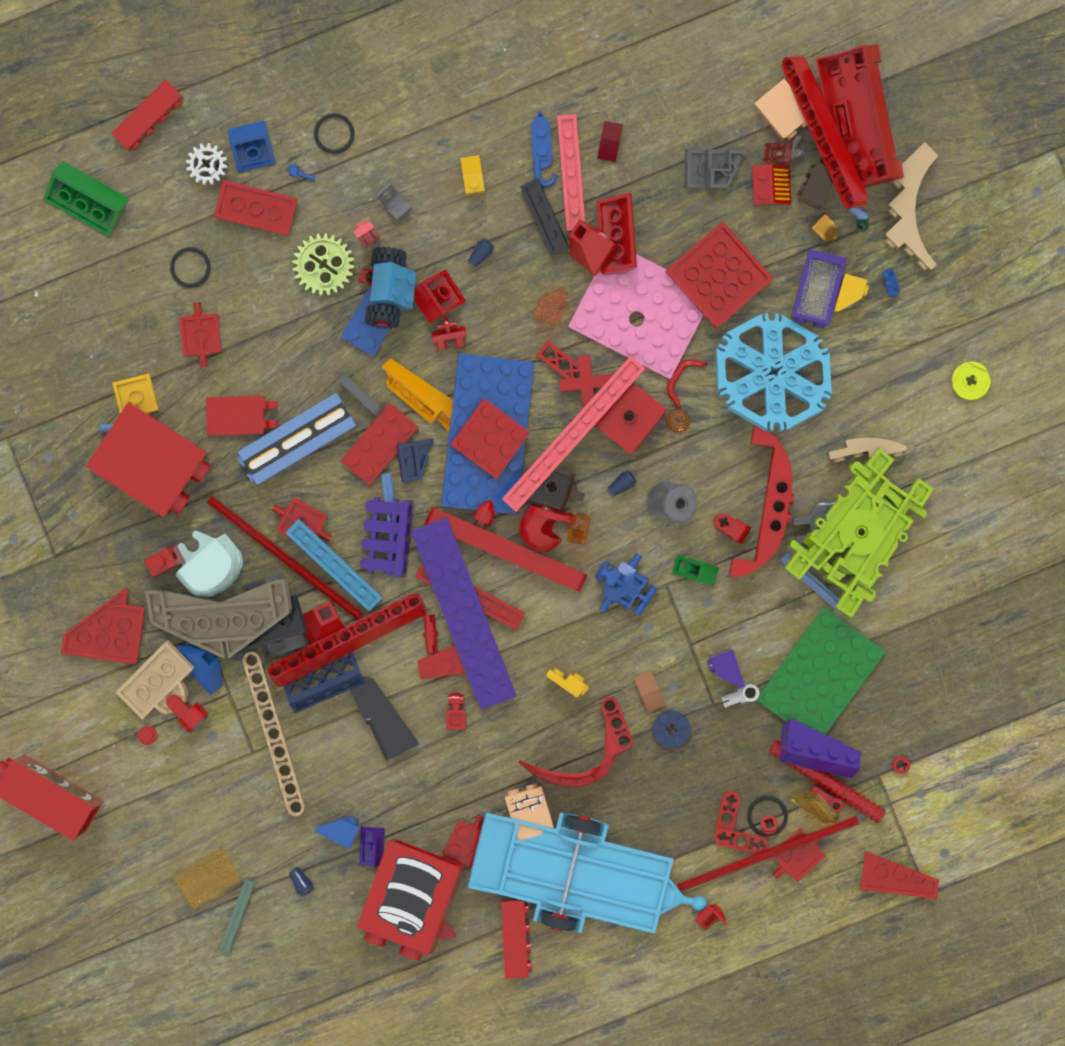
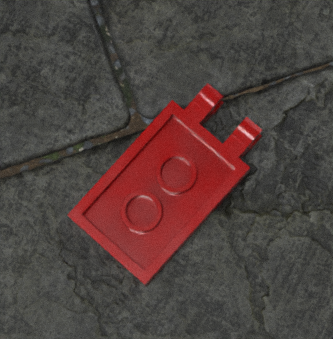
[206,396,278,436]

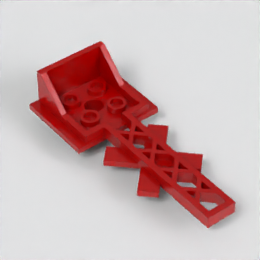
[536,340,667,455]

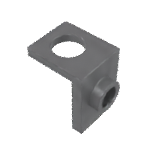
[375,183,412,221]

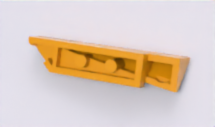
[382,359,453,432]

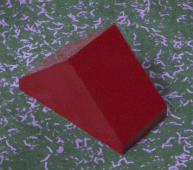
[597,121,623,162]

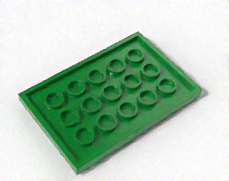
[757,607,885,735]

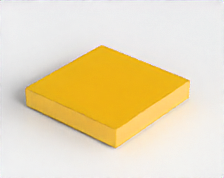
[112,373,159,413]

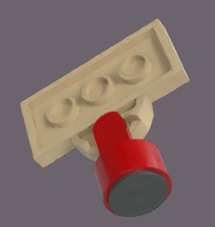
[115,640,209,733]

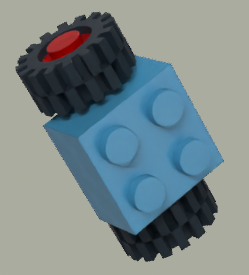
[365,247,416,329]

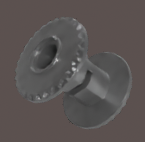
[647,481,697,523]

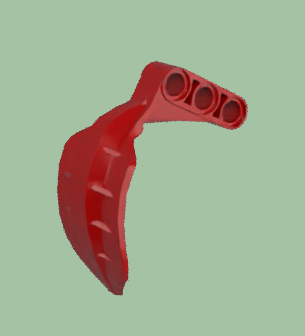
[519,697,633,788]

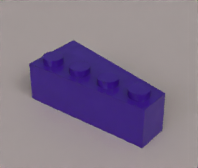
[779,718,861,778]

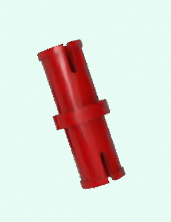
[423,614,438,654]

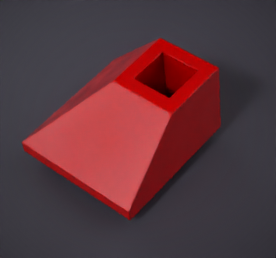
[569,219,616,276]
[303,600,345,644]

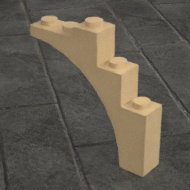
[884,142,938,271]

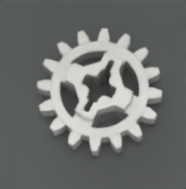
[186,143,228,185]

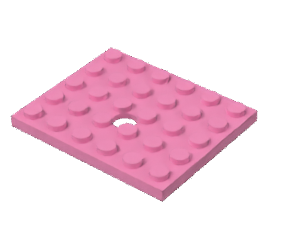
[568,254,703,379]

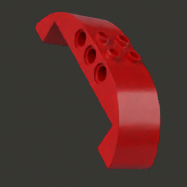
[728,425,794,578]

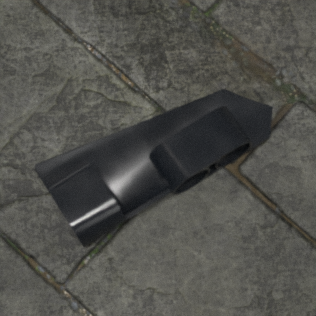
[350,676,419,760]

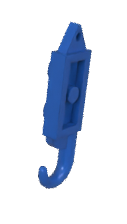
[531,110,557,187]

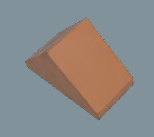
[634,670,666,713]

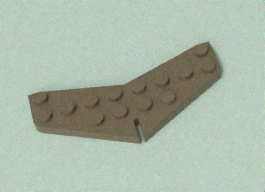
[145,578,292,659]

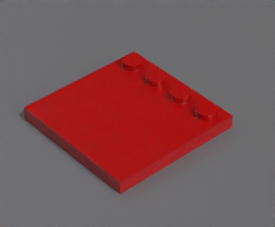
[665,221,773,329]

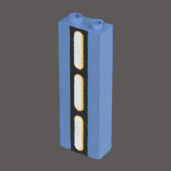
[237,393,357,485]

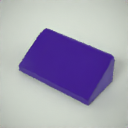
[359,826,385,867]

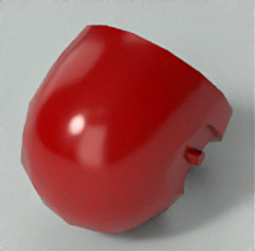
[519,503,576,552]

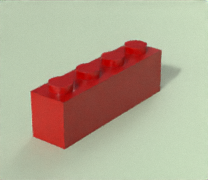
[111,79,184,152]
[501,899,532,979]

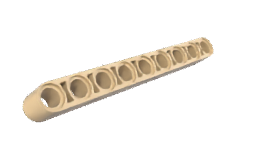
[243,651,306,816]

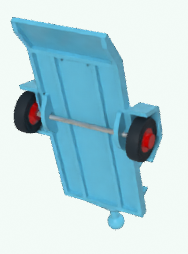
[467,812,707,934]

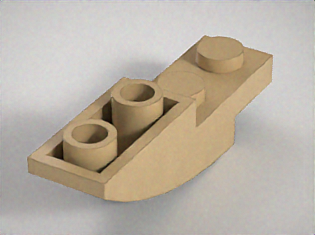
[827,438,907,462]

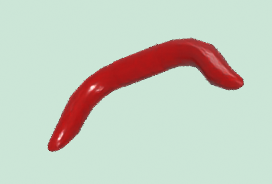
[667,359,707,409]

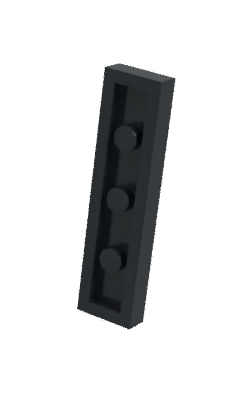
[520,178,570,256]

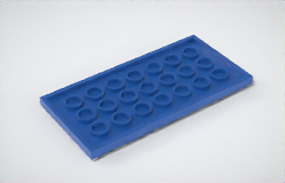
[441,353,534,515]

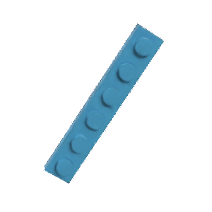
[286,519,382,611]

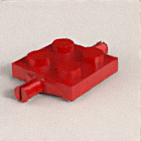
[179,302,222,368]
[271,497,332,542]
[442,814,485,868]
[772,827,826,882]

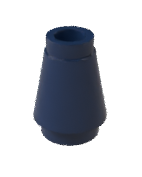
[468,238,495,267]
[608,470,637,497]
[289,867,314,897]

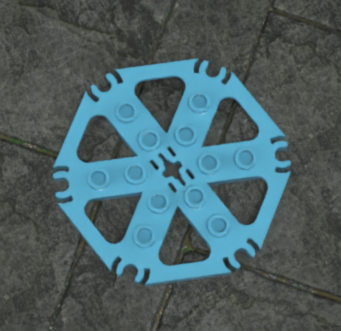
[715,313,832,432]

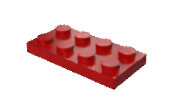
[214,180,298,236]
[341,402,419,485]

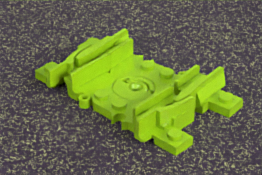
[784,448,934,618]

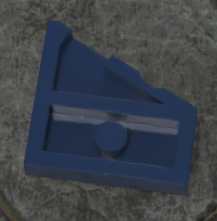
[396,438,434,482]

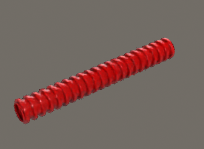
[769,740,886,824]

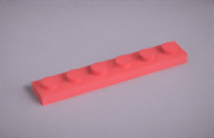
[557,114,585,231]
[353,221,380,248]

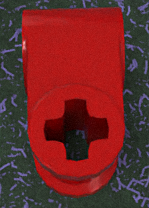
[713,514,751,544]

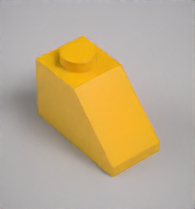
[460,155,485,196]
[833,274,869,313]

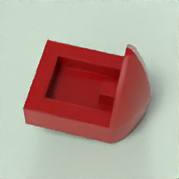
[473,500,494,527]
[694,904,727,931]

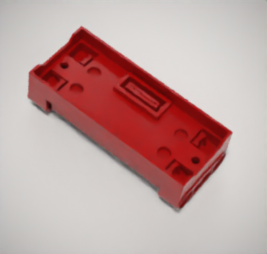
[816,44,905,188]

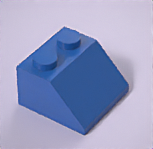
[228,120,276,172]
[315,815,362,849]

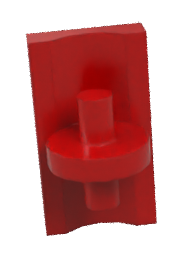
[431,317,467,350]

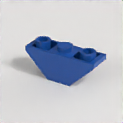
[177,643,223,695]

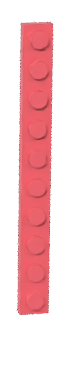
[502,356,645,512]

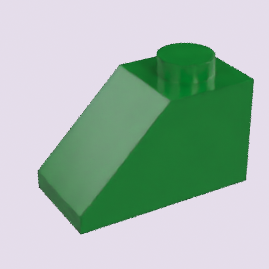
[672,555,719,586]

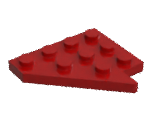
[61,588,145,664]

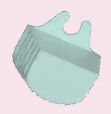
[176,531,243,598]

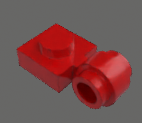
[446,692,466,729]
[810,785,844,813]

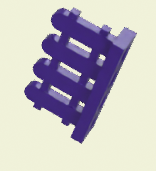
[360,497,414,578]

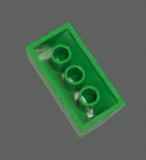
[43,161,129,237]

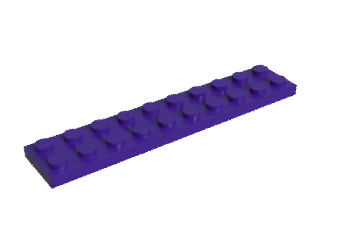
[411,517,517,710]

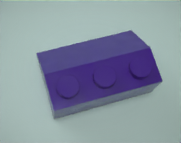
[706,648,745,688]

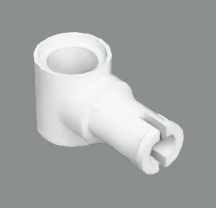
[721,684,759,708]

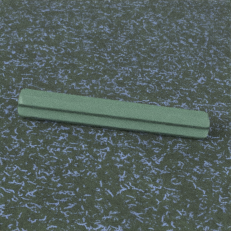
[220,879,255,952]

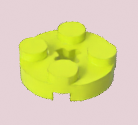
[951,361,991,400]

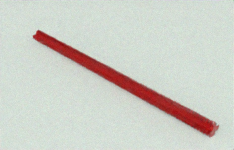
[206,495,363,620]
[677,815,860,892]

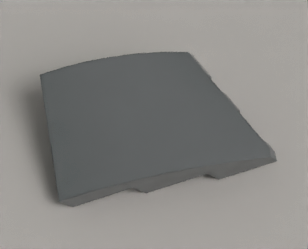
[685,149,746,188]

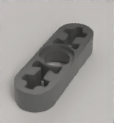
[336,372,383,417]

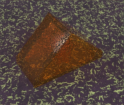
[566,512,591,545]

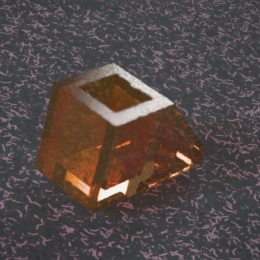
[533,286,568,326]

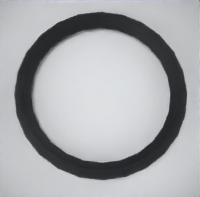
[314,113,354,154]
[170,247,211,288]
[747,796,788,836]

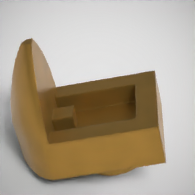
[810,213,840,242]

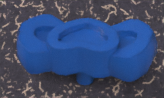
[882,268,900,297]

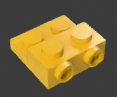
[545,667,589,697]

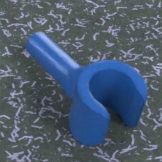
[289,165,315,181]

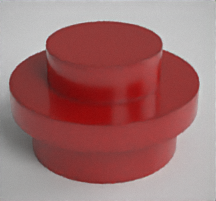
[138,726,157,745]

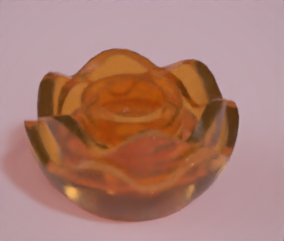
[666,409,690,432]

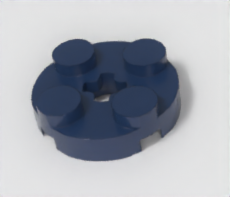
[652,710,691,749]

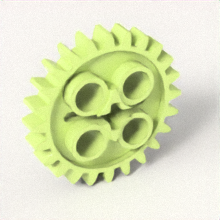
[292,233,355,296]

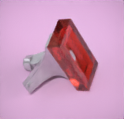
[763,134,804,164]

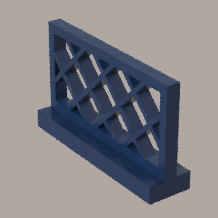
[284,652,365,713]

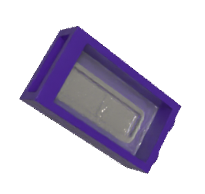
[791,249,847,329]

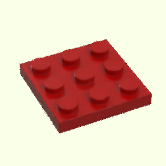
[450,398,530,479]

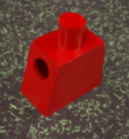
[144,545,186,579]

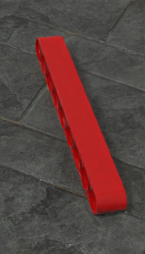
[782,56,868,208]
[424,506,588,592]
[267,593,427,687]

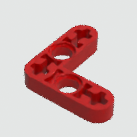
[714,790,769,854]

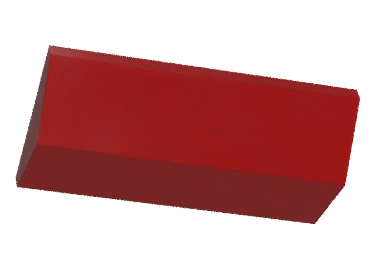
[597,193,637,275]

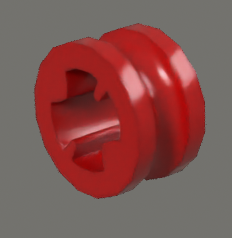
[892,756,910,774]
[761,815,778,835]

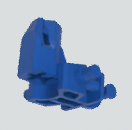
[595,553,659,616]

